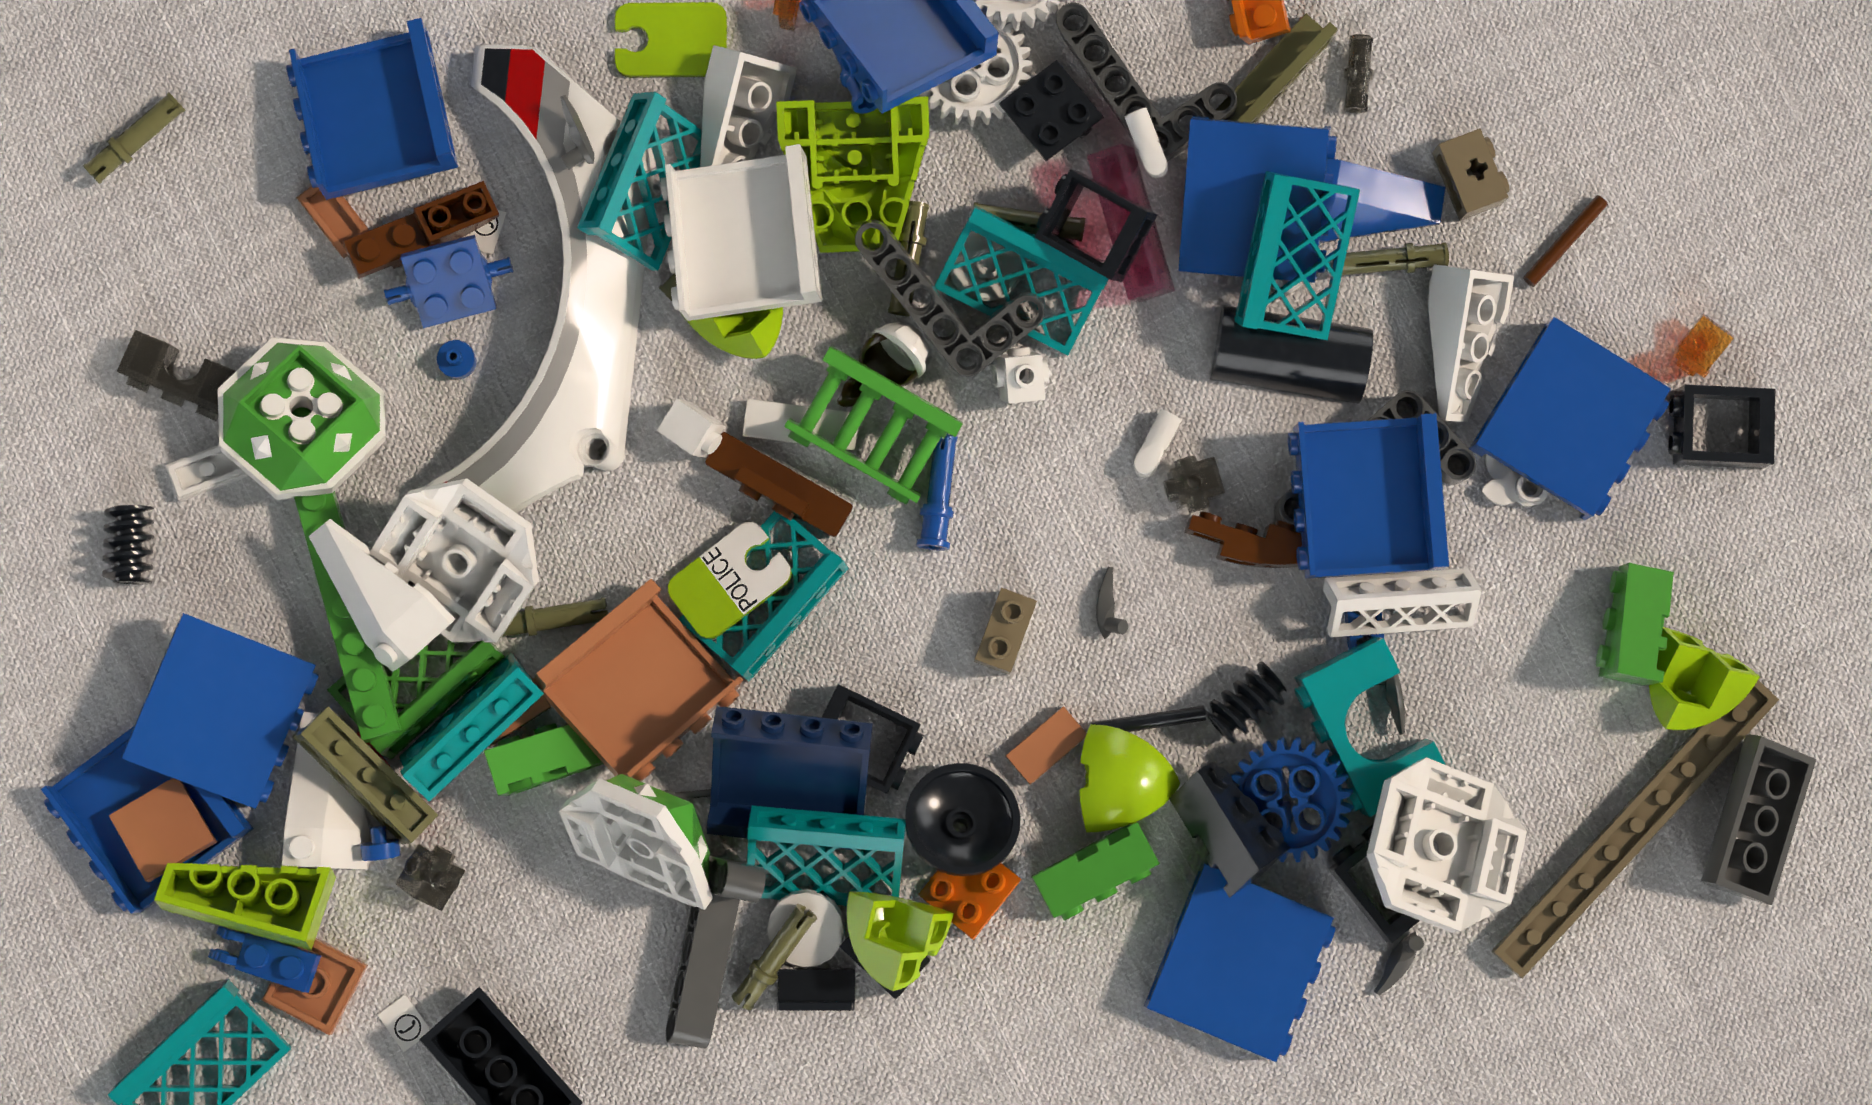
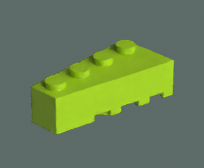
[154,863,336,950]

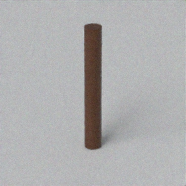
[1523,195,1608,287]

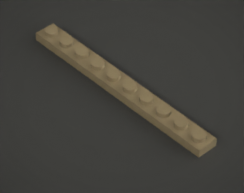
[1491,680,1779,979]

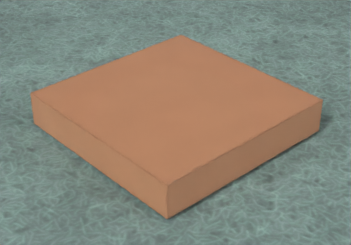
[109,778,217,883]
[262,938,368,1035]

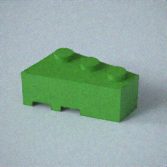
[1596,563,1674,686]
[484,723,604,796]
[1031,822,1160,921]

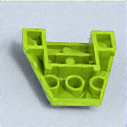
[776,96,929,253]

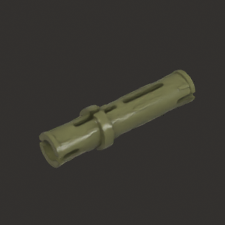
[83,92,186,184]
[888,201,929,317]
[973,202,1086,242]
[1333,242,1449,276]
[502,597,608,637]
[732,904,817,1010]

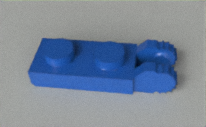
[208,926,321,993]

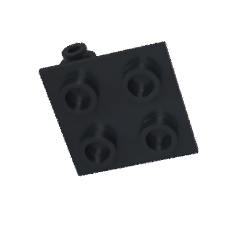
[999,60,1104,162]

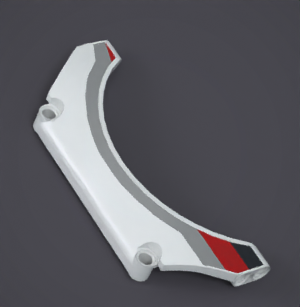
[425,45,656,513]

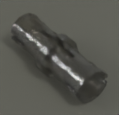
[1343,34,1374,114]

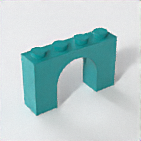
[1294,636,1446,817]

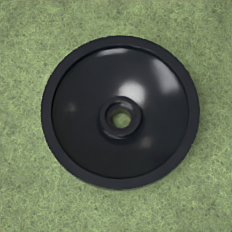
[905,763,1021,876]

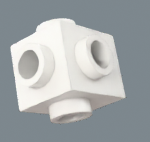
[992,346,1049,404]

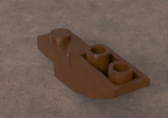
[343,181,499,279]
[1184,512,1302,568]

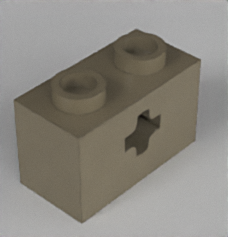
[1432,128,1510,221]
[974,587,1037,675]

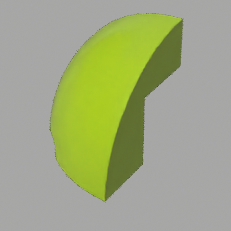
[680,307,783,359]
[1649,627,1760,730]
[1080,724,1180,833]
[847,892,954,991]

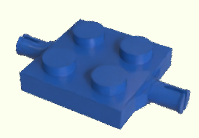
[384,235,514,328]

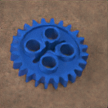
[1231,737,1354,863]

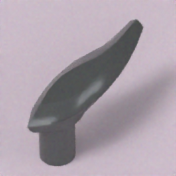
[560,95,595,170]
[1096,567,1128,639]
[1377,674,1405,735]
[1374,931,1424,996]

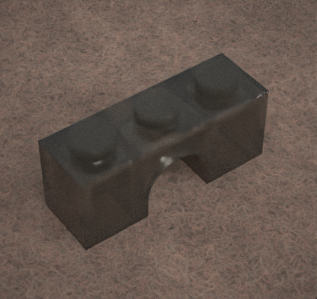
[117,330,236,422]

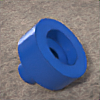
[437,340,477,380]
[360,826,401,861]

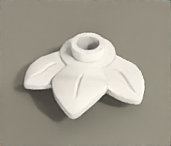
[1481,454,1549,507]

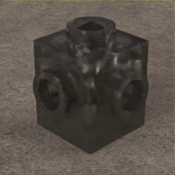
[1163,456,1225,513]
[395,844,466,911]

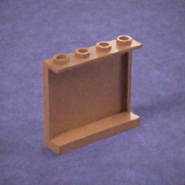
[533,578,743,782]

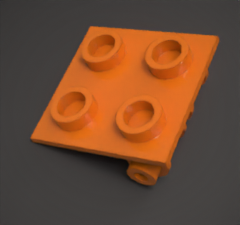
[918,863,1022,940]

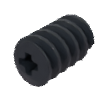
[102,505,154,585]
[1202,661,1287,744]

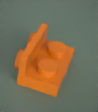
[1227,0,1291,45]

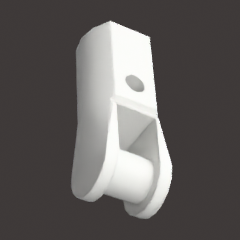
[1124,108,1169,179]
[1134,409,1182,478]

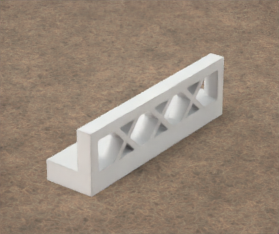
[1323,568,1482,637]

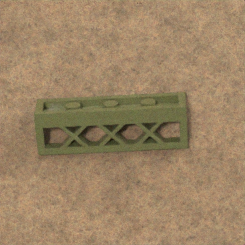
[1216,13,1338,123]
[292,706,438,844]

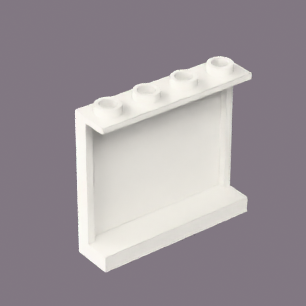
[661,144,822,321]

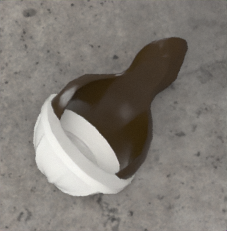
[837,322,928,407]

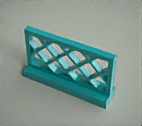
[577,92,702,271]
[1235,171,1360,340]
[934,205,1109,356]
[679,512,849,682]
[399,652,544,801]
[747,806,905,906]
[108,979,292,1105]

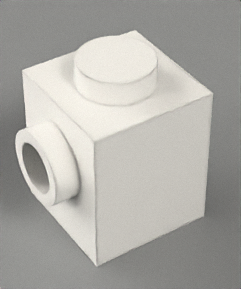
[657,399,726,458]

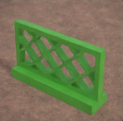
[327,640,505,760]

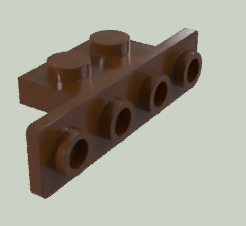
[705,432,853,537]

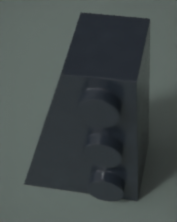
[1169,761,1291,898]

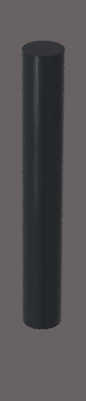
[1091,705,1206,732]

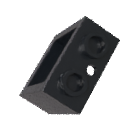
[1035,169,1158,282]
[1668,384,1776,469]
[821,684,924,794]
[1328,824,1420,943]

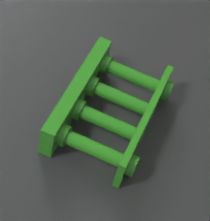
[784,346,963,504]

